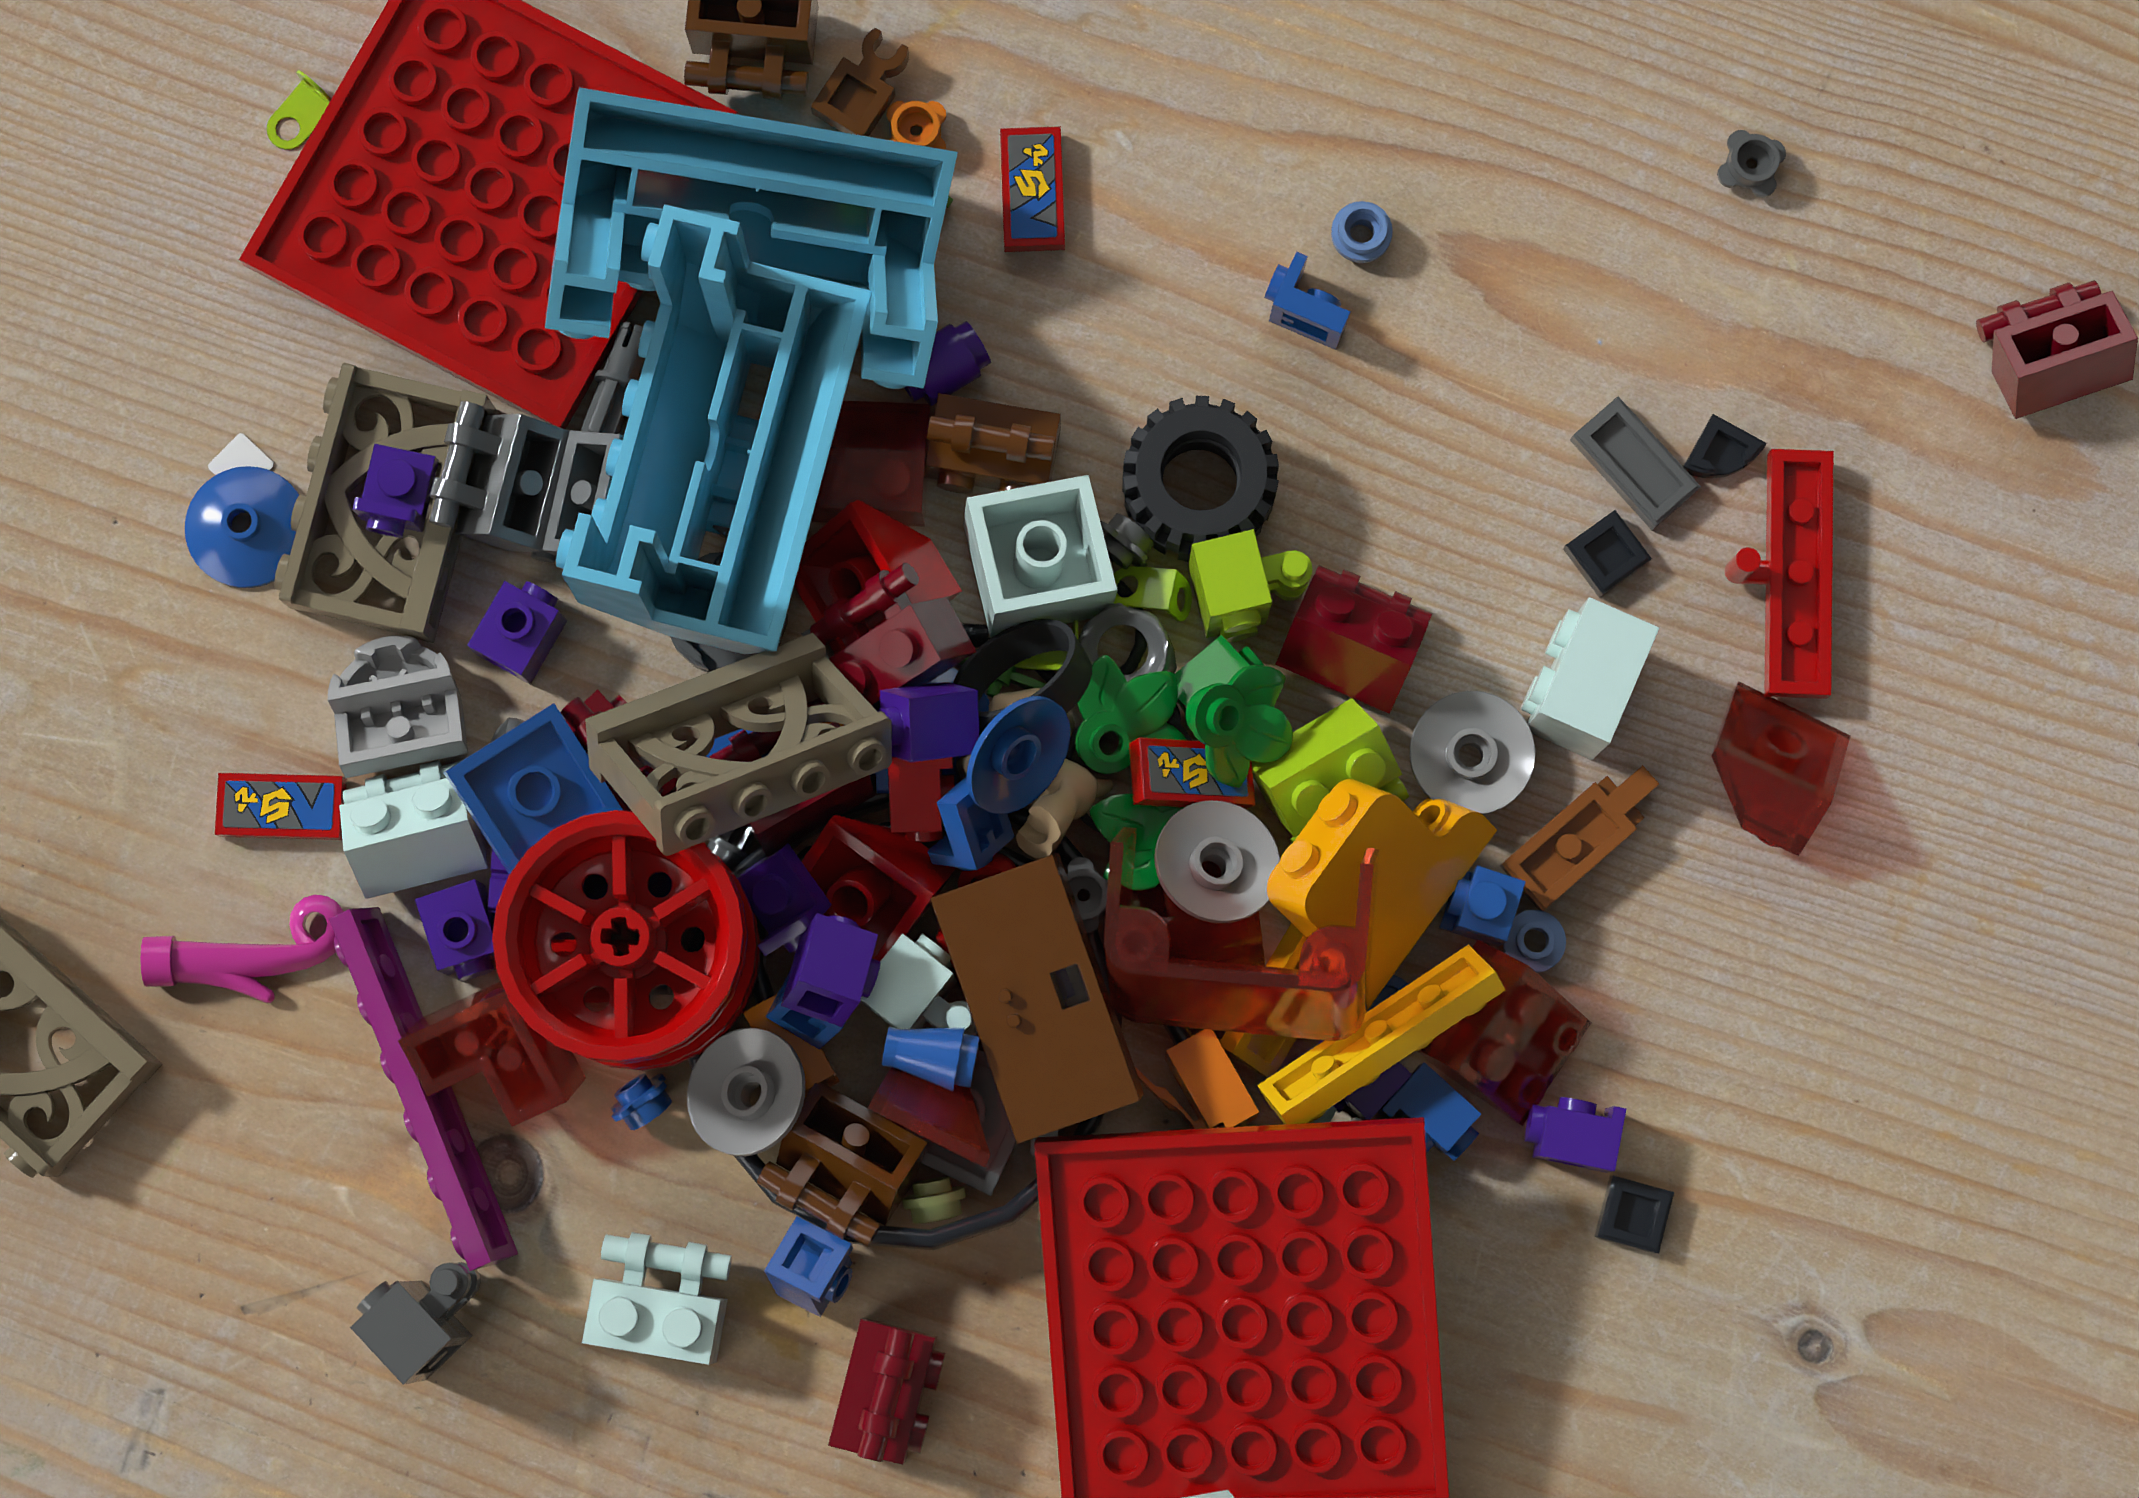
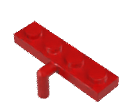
[1725,449,1834,699]

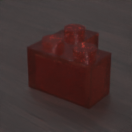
[398,981,586,1127]

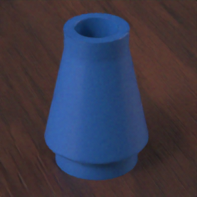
[882,1027,979,1091]

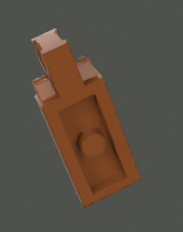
[1500,765,1659,912]

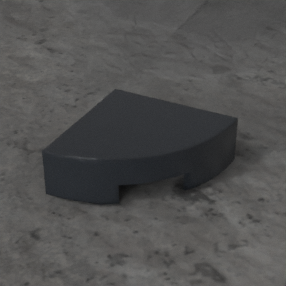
[1683,414,1767,478]

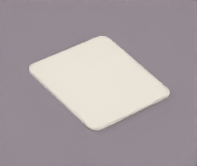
[208,433,274,475]

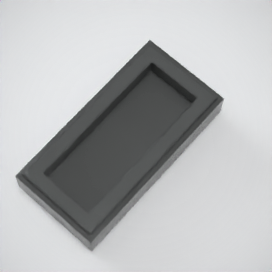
[1570,396,1701,530]

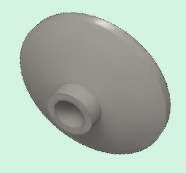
[1410,691,1535,815]
[1155,801,1280,923]
[687,1028,806,1156]

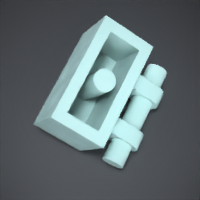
[339,760,488,899]
[861,934,978,1036]
[582,1232,732,1365]

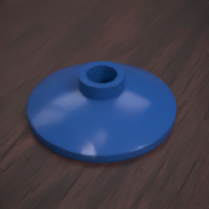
[185,466,299,588]
[967,696,1071,814]

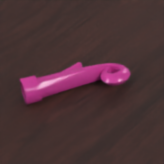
[140,895,344,1003]

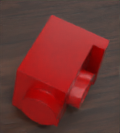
[888,756,955,842]

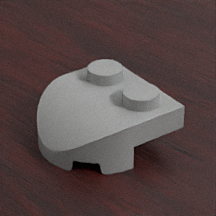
[328,636,468,778]

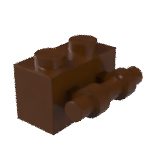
[684,0,819,100]
[925,393,1061,494]
[757,1082,928,1247]

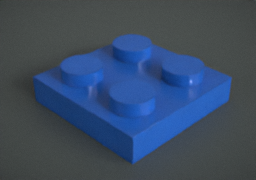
[443,703,623,874]

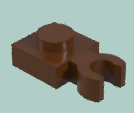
[810,28,909,137]

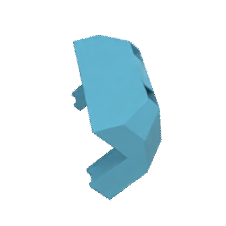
[545,87,958,389]
[556,204,872,654]

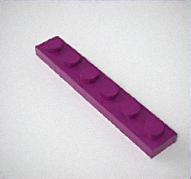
[329,907,518,1271]

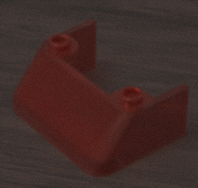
[1104,827,1379,1041]

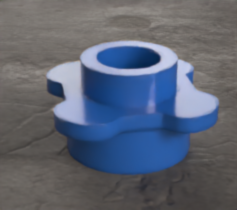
[611,1073,672,1130]

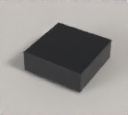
[1563,510,1652,598]
[1594,1175,1674,1254]

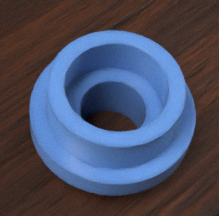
[1331,201,1393,263]
[1503,910,1566,973]

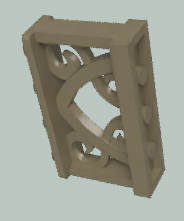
[275,363,496,643]
[585,633,892,856]
[0,916,163,1178]

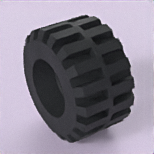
[1122,396,1279,562]

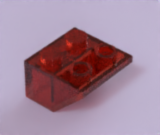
[1417,939,1592,1126]

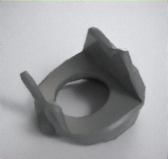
[1078,603,1177,682]

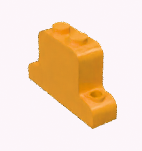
[1267,779,1497,1027]

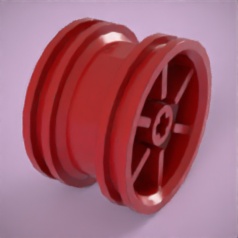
[492,810,761,1071]

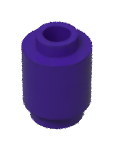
[904,321,991,406]

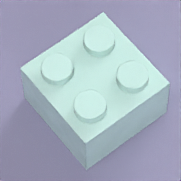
[963,475,1117,638]
[1521,597,1659,760]

